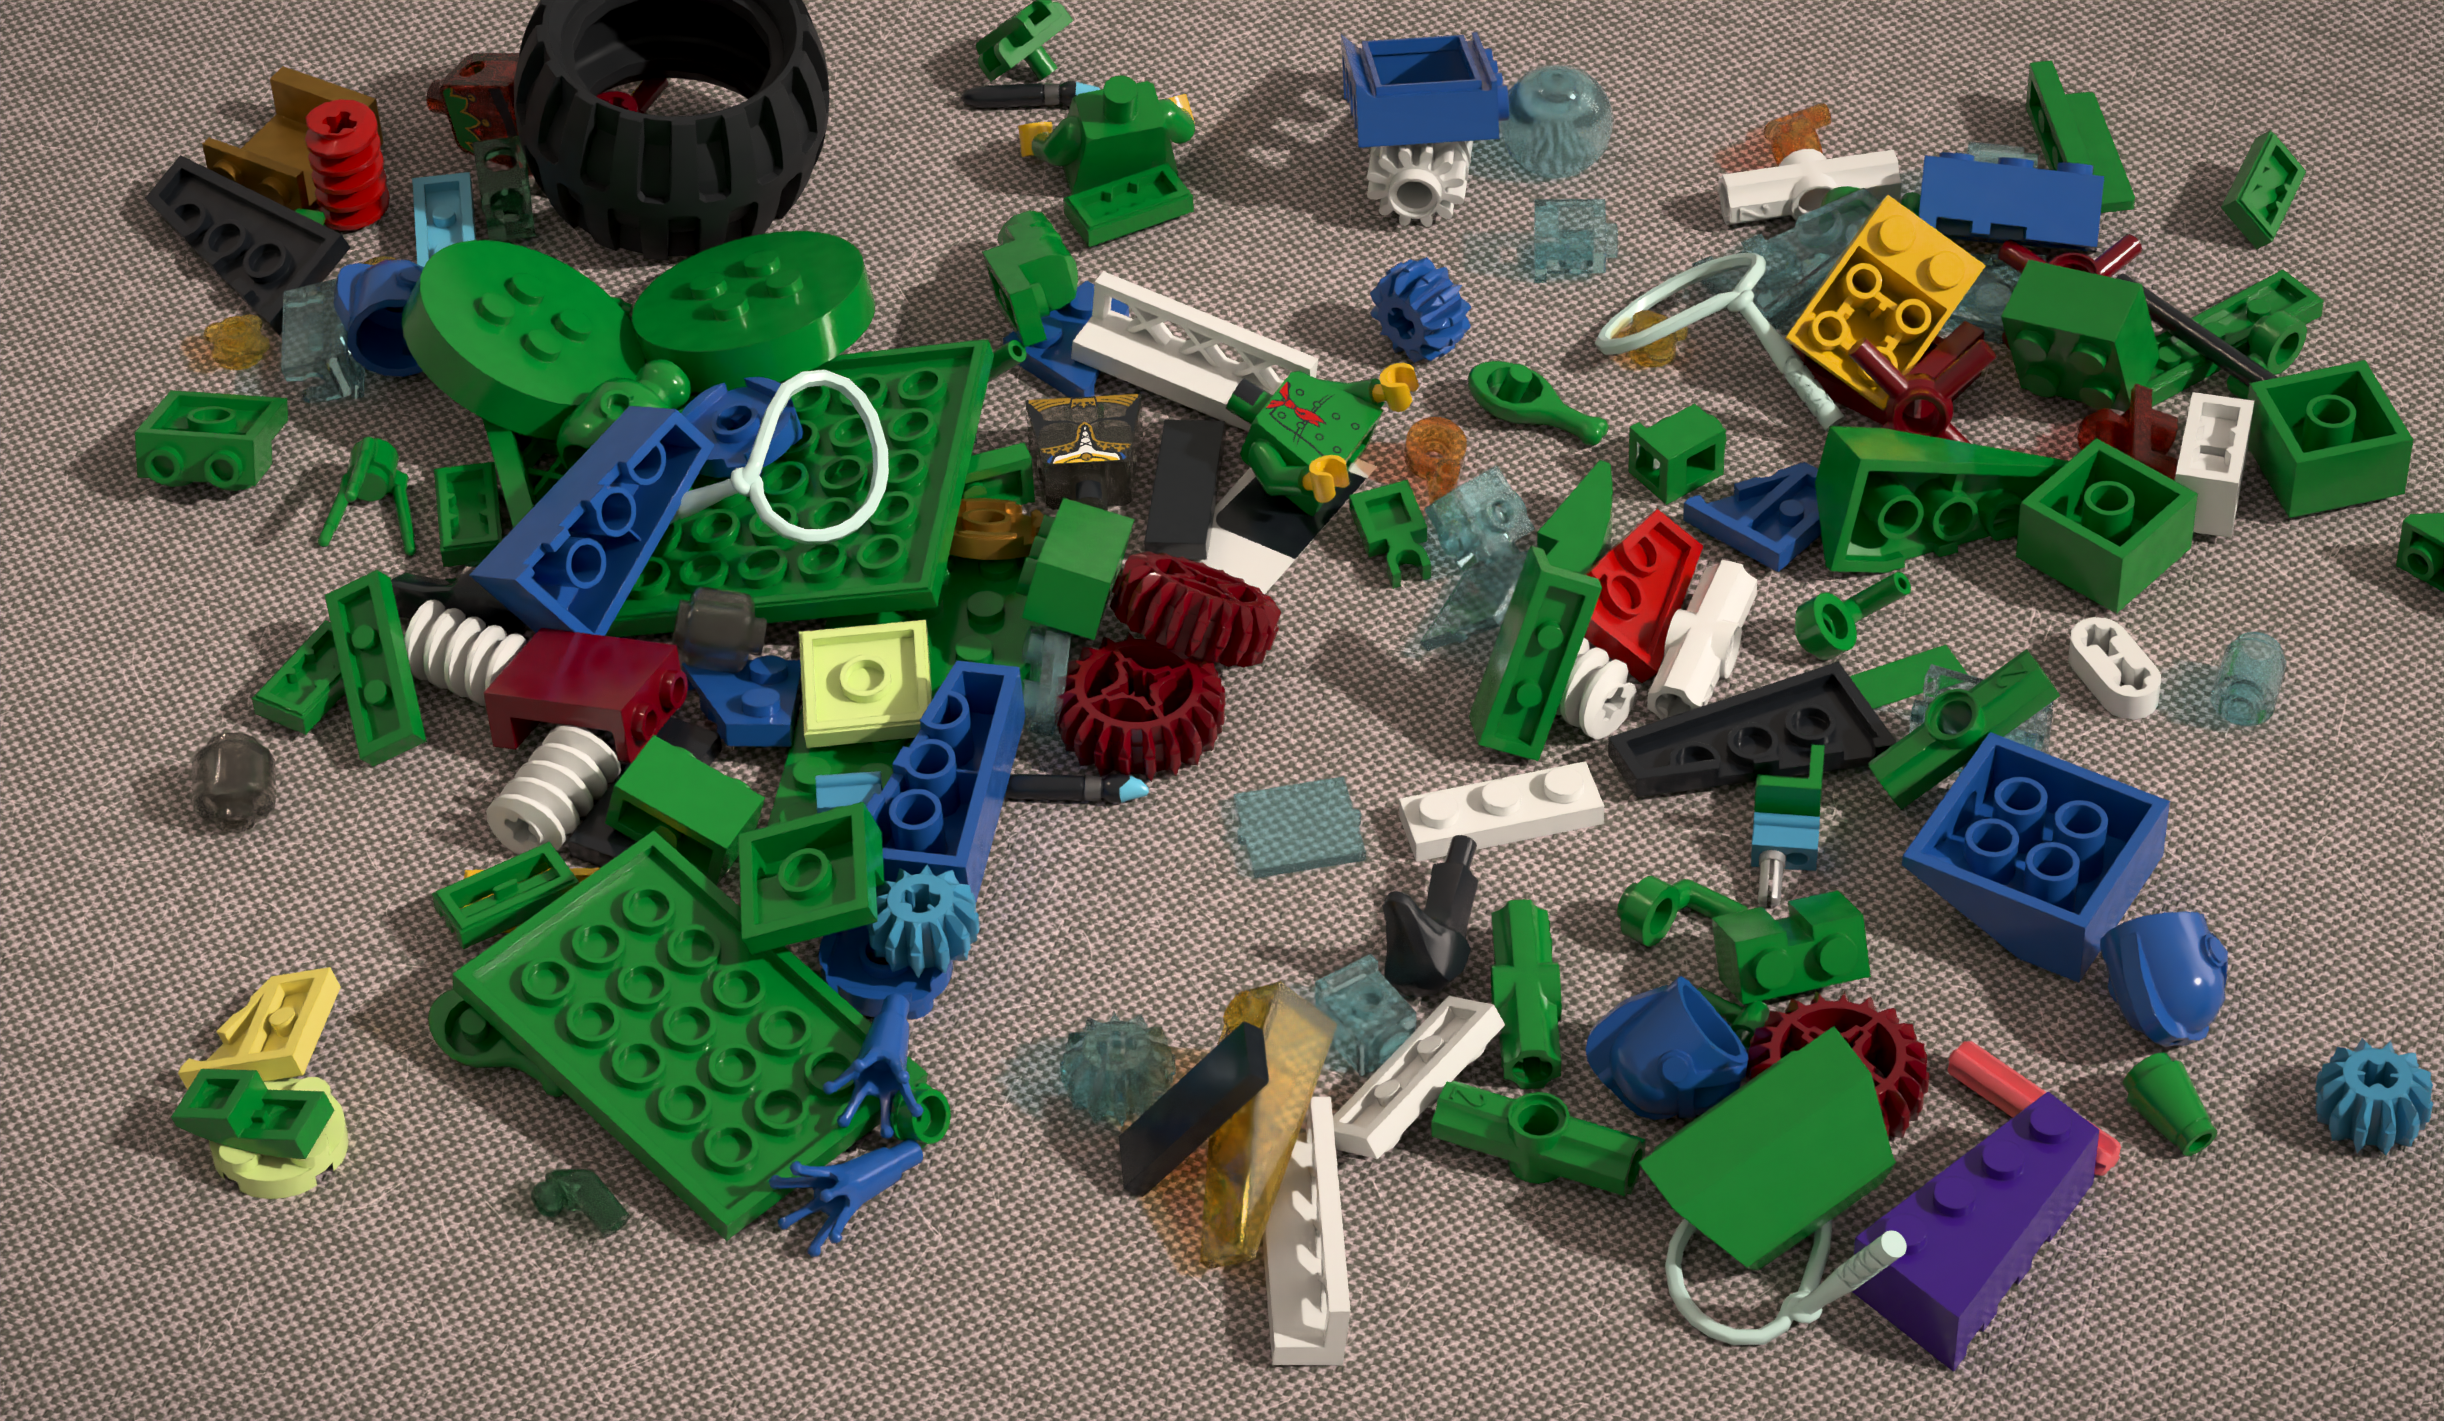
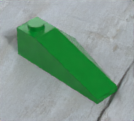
[1815,426,2069,573]

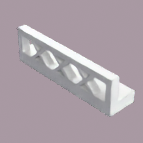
[1071,271,1318,432]
[1255,1096,1351,1366]

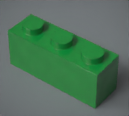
[1016,498,1135,640]

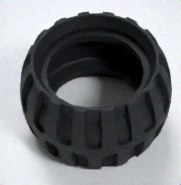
[514,0,830,261]

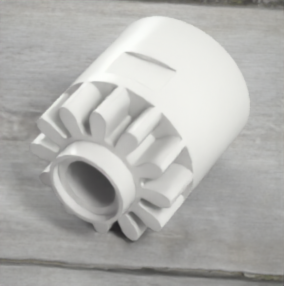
[1367,141,1473,227]

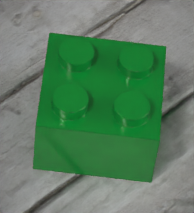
[2001,260,2160,414]
[2248,360,2414,518]
[2016,438,2198,614]

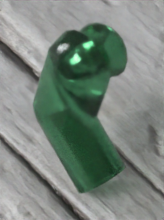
[531,1169,630,1237]

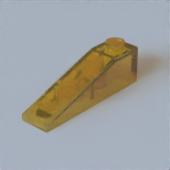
[1200,981,1337,1269]

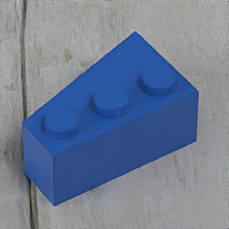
[1919,152,2104,252]

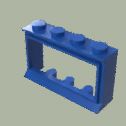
[1341,32,1509,148]

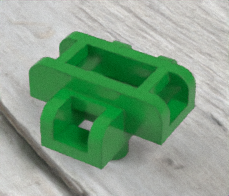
[976,0,1074,82]

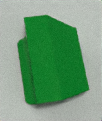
[1638,1026,1896,1271]

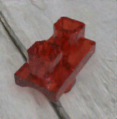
[2077,383,2178,480]

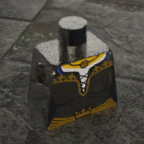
[1025,394,1144,511]

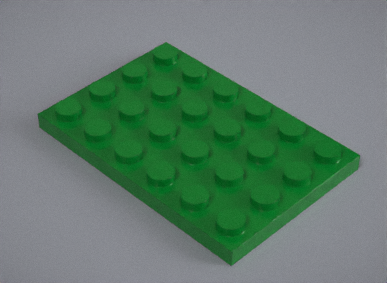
[452,830,928,1241]

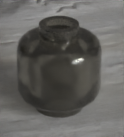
[672,587,767,673]
[191,733,276,833]

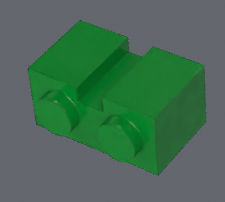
[605,735,765,886]
[1711,890,1871,1005]

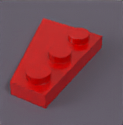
[1583,509,1703,683]

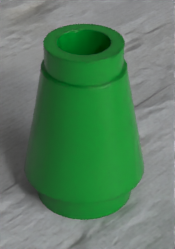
[2123,1052,2218,1156]

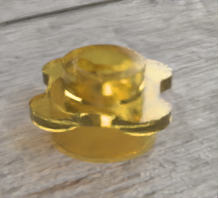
[1618,310,1688,367]
[204,314,270,370]

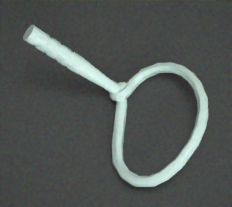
[1595,253,1845,431]
[670,370,889,544]
[1665,1219,1906,1345]

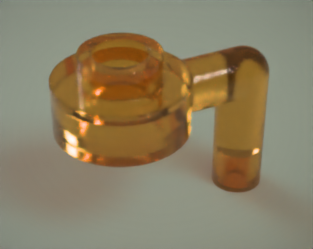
[1763,103,1831,166]
[1404,417,1467,514]

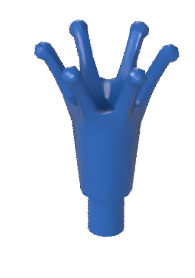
[823,994,924,1139]
[769,1139,923,1257]

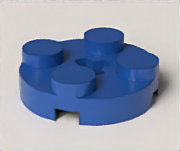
[681,377,803,479]
[819,925,953,1019]

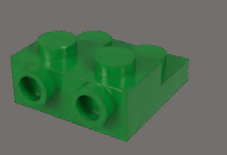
[135,390,288,491]
[739,802,884,954]

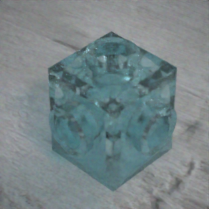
[1424,465,1535,573]

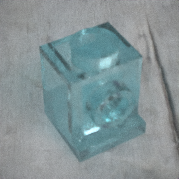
[1534,199,1618,283]
[1315,954,1416,1076]

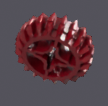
[1110,551,1281,668]
[1054,631,1226,782]
[1746,991,1929,1138]

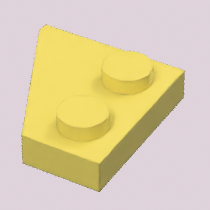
[178,967,341,1090]

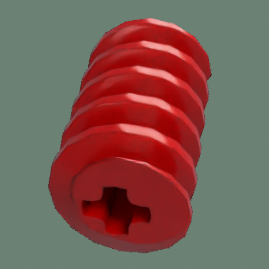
[305,99,390,231]

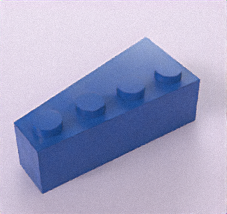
[469,406,715,636]
[866,661,1026,902]

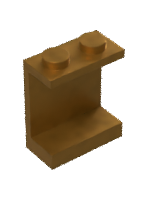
[202,66,384,211]

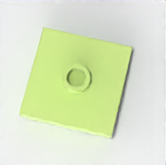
[799,620,932,748]

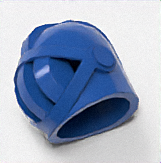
[333,260,424,377]
[2100,911,2228,1047]
[1585,976,1749,1120]

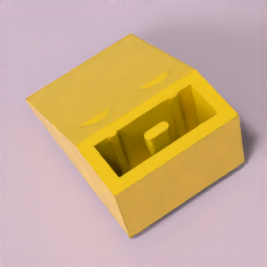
[1785,195,1986,410]

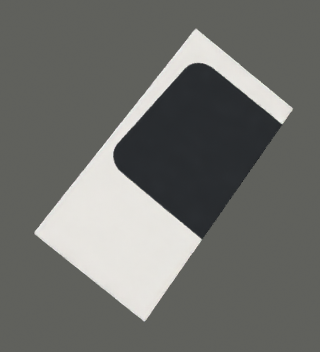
[1188,459,1377,594]

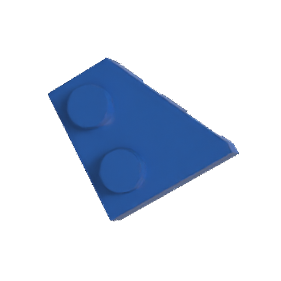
[1003,281,1130,398]
[1683,462,1821,572]
[682,655,802,747]

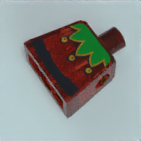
[426,53,533,176]

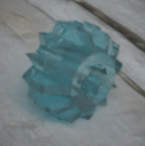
[1060,1011,1176,1126]

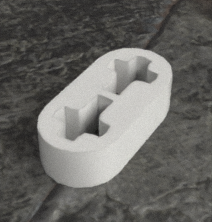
[2068,617,2161,720]

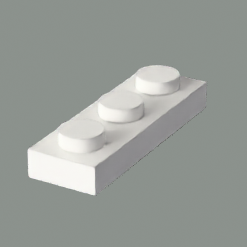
[1399,761,1604,862]
[1333,996,1505,1159]

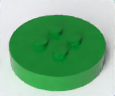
[632,231,876,393]
[402,240,644,440]

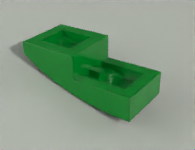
[171,1069,335,1159]

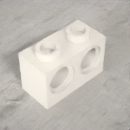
[2175,392,2254,538]

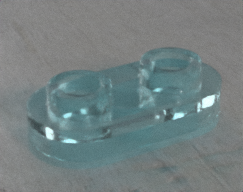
[1021,624,1071,737]

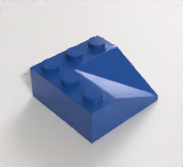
[1902,732,2170,983]

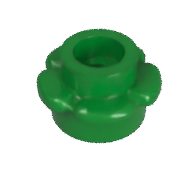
[890,1083,951,1149]

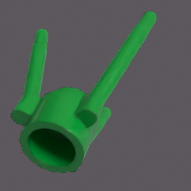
[318,437,416,556]

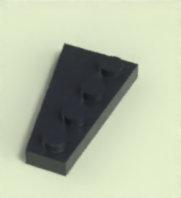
[145,155,351,336]
[1608,661,1896,797]

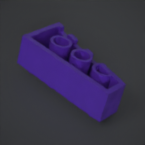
[1852,1092,2100,1372]

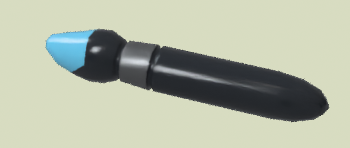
[961,81,1100,108]
[1005,774,1149,804]

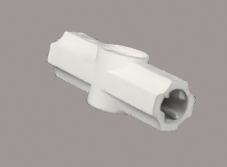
[1718,149,1901,226]
[1647,560,1757,720]

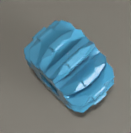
[867,865,980,978]
[2315,1038,2433,1156]

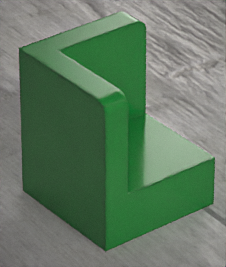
[1753,745,1825,824]

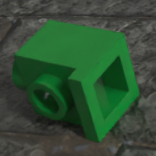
[1628,403,1727,505]

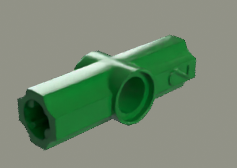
[1868,649,2061,810]
[1491,899,1562,1089]
[1431,1081,1646,1196]

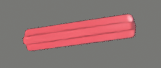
[1947,1041,2121,1176]

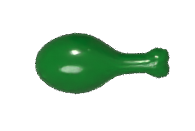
[1468,361,1609,446]
[428,989,565,1098]

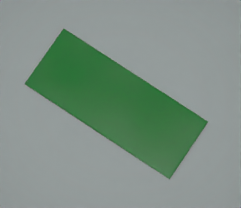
[1849,645,1970,709]

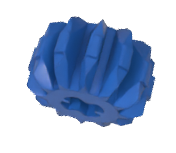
[1370,257,1471,363]

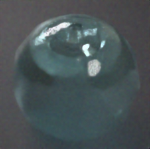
[1499,64,1614,178]

